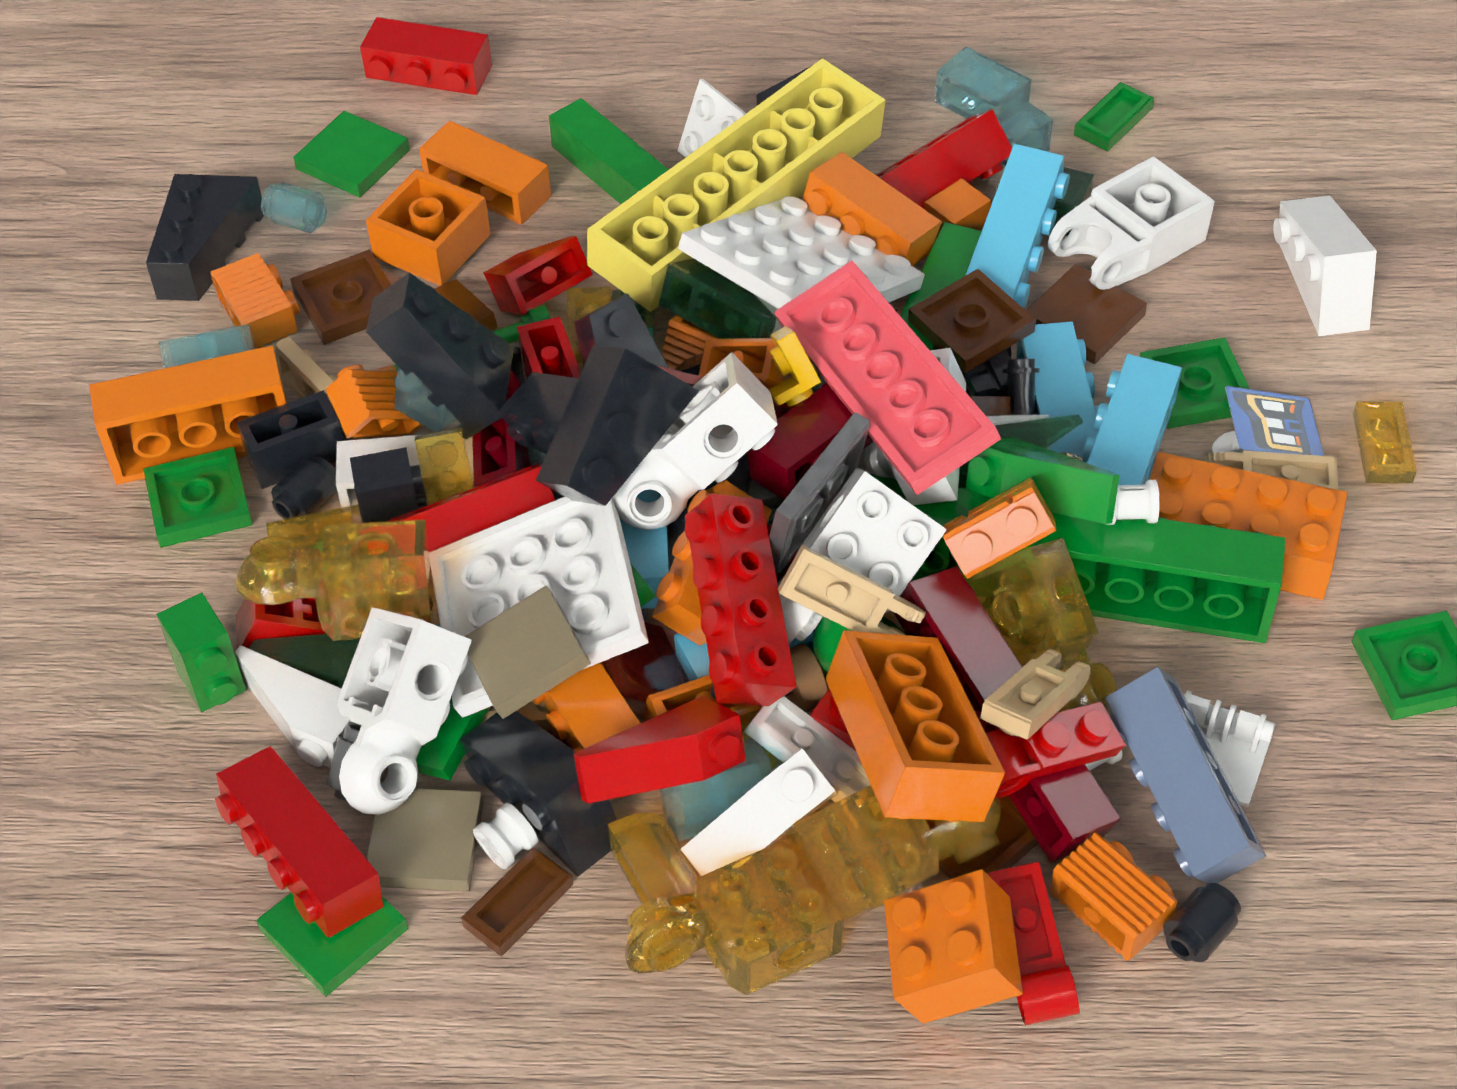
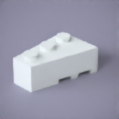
[1273,195,1377,336]

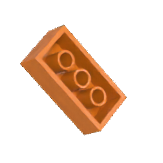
[89,345,288,485]
[1150,451,1348,600]
[826,630,1005,822]

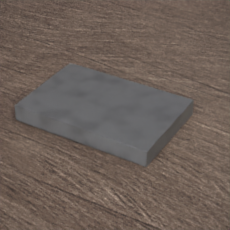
[769,412,870,575]

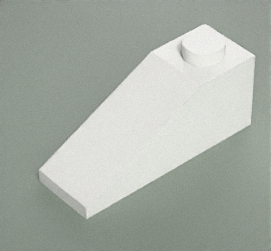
[235,645,359,768]
[681,749,837,891]

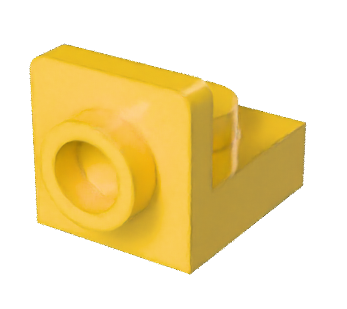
[769,326,821,406]

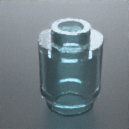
[261,182,327,233]

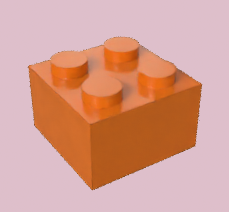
[366,169,491,286]
[884,869,1023,1024]

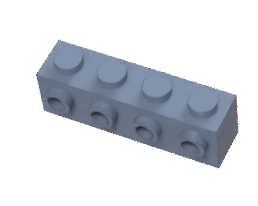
[1105,667,1266,884]

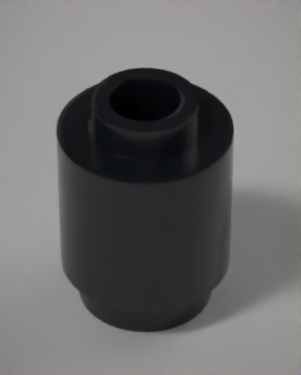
[271,456,336,523]
[1163,883,1241,962]

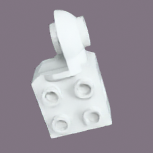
[612,352,778,530]
[778,468,947,644]
[337,607,472,815]

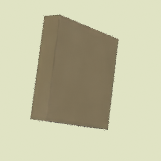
[464,585,591,719]
[366,788,484,891]

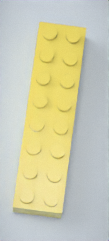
[587,58,886,312]

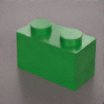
[156,592,246,713]

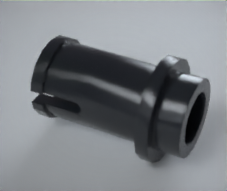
[1003,359,1040,415]

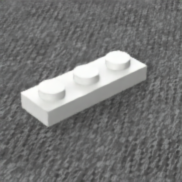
[744,696,881,827]

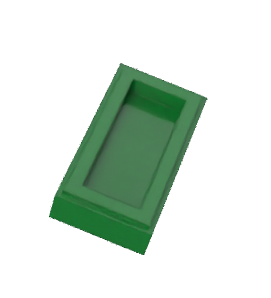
[1074,82,1154,152]

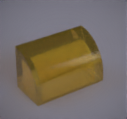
[608,813,714,932]

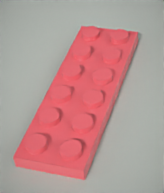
[774,260,1001,495]

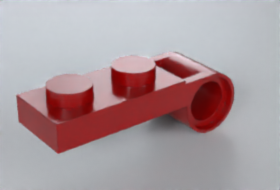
[986,702,1126,799]
[987,862,1080,1026]

